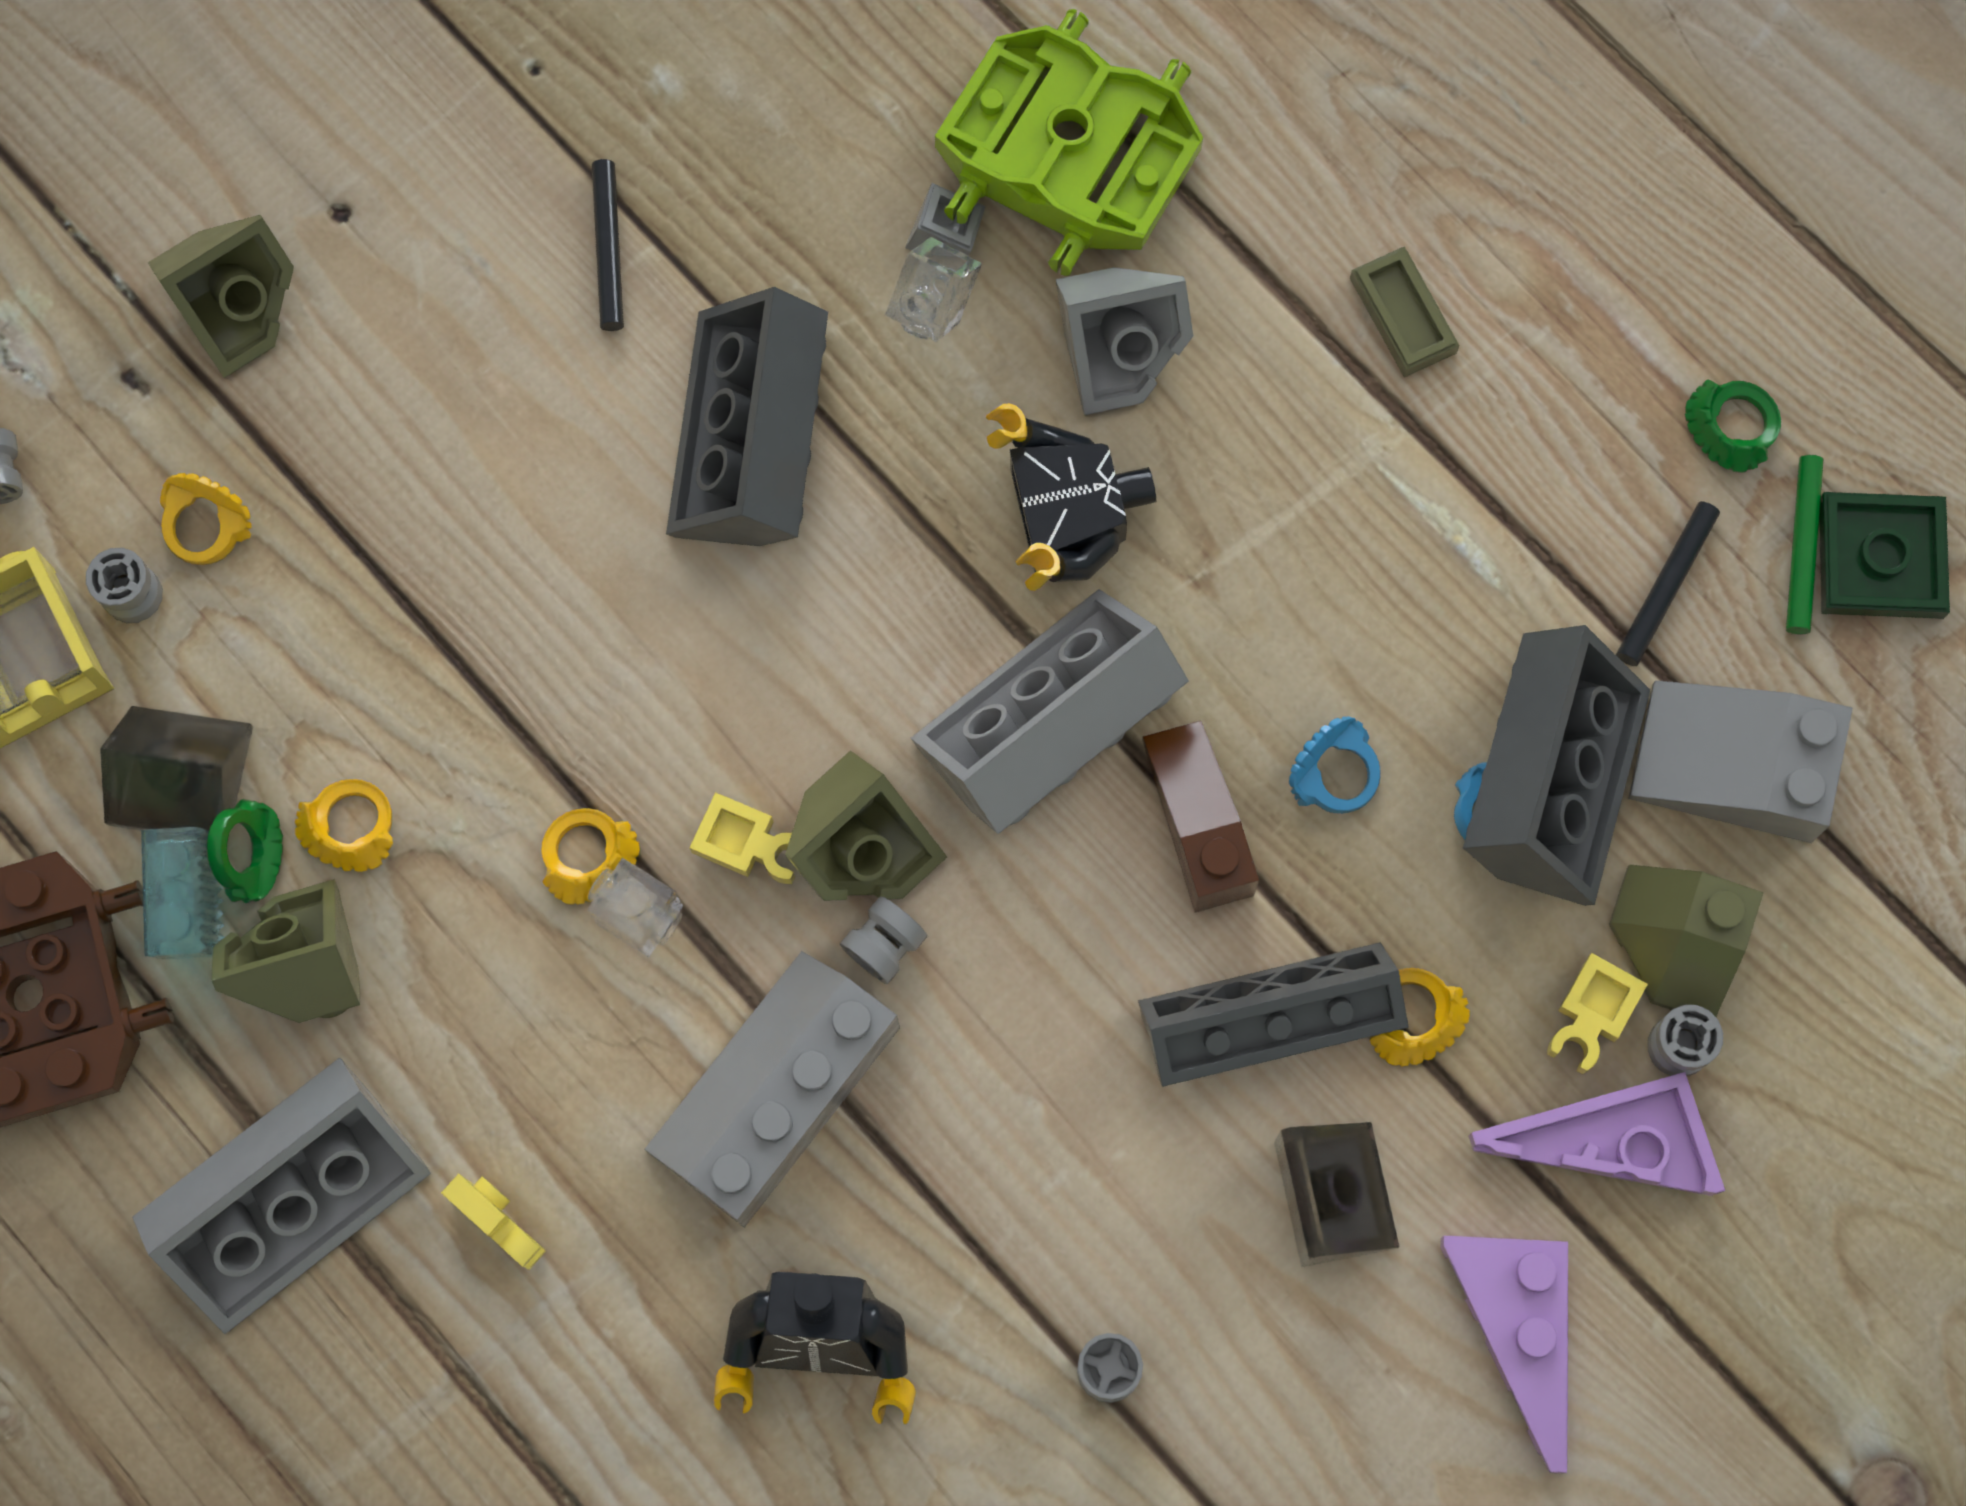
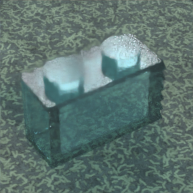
[141,827,225,959]

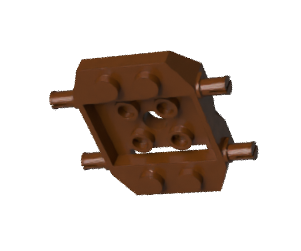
[0,851,174,1128]

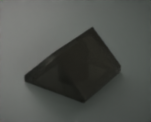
[100,706,253,842]
[1274,1122,1400,1268]

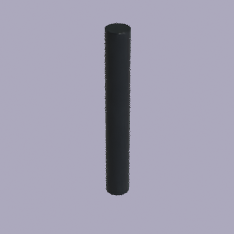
[592,159,624,331]
[1616,501,1720,666]

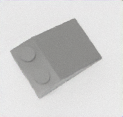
[1628,680,1853,843]

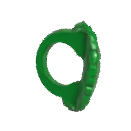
[1685,379,1781,473]
[207,799,283,903]

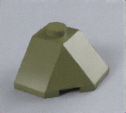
[148,215,294,378]
[785,750,947,901]
[1609,864,1764,1017]
[212,879,360,1023]

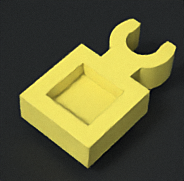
[689,792,795,884]
[1547,953,1648,1074]
[441,1173,546,1270]

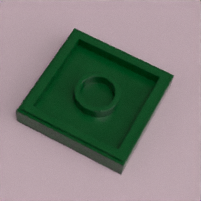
[1819,492,1950,619]

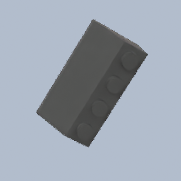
[666,287,829,546]
[1463,625,1650,906]

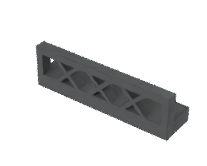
[1138,942,1409,1087]

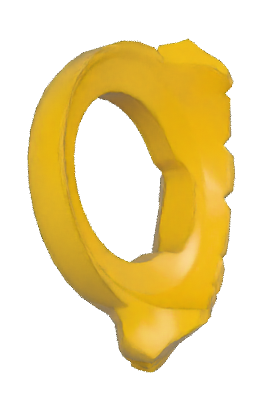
[160,473,252,565]
[295,779,393,872]
[541,808,640,905]
[1369,968,1470,1067]

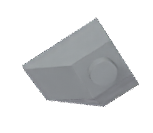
[1056,267,1193,415]

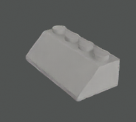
[911,589,1189,834]
[645,951,900,1228]
[132,1058,431,1334]

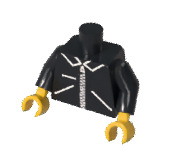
[986,403,1157,591]
[714,1272,916,1424]

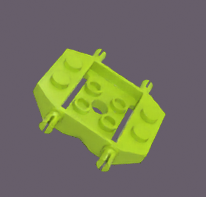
[935,9,1203,276]

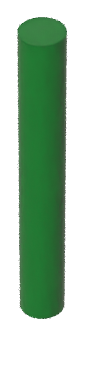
[1786,455,1824,635]

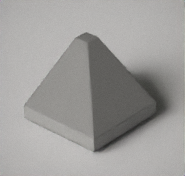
[905,183,985,256]

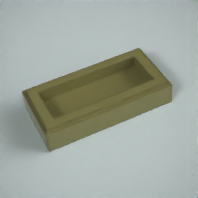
[1350,246,1460,377]

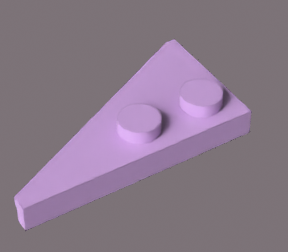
[1468,1072,1725,1196]
[1440,1236,1568,1474]

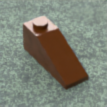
[1142,721,1259,913]

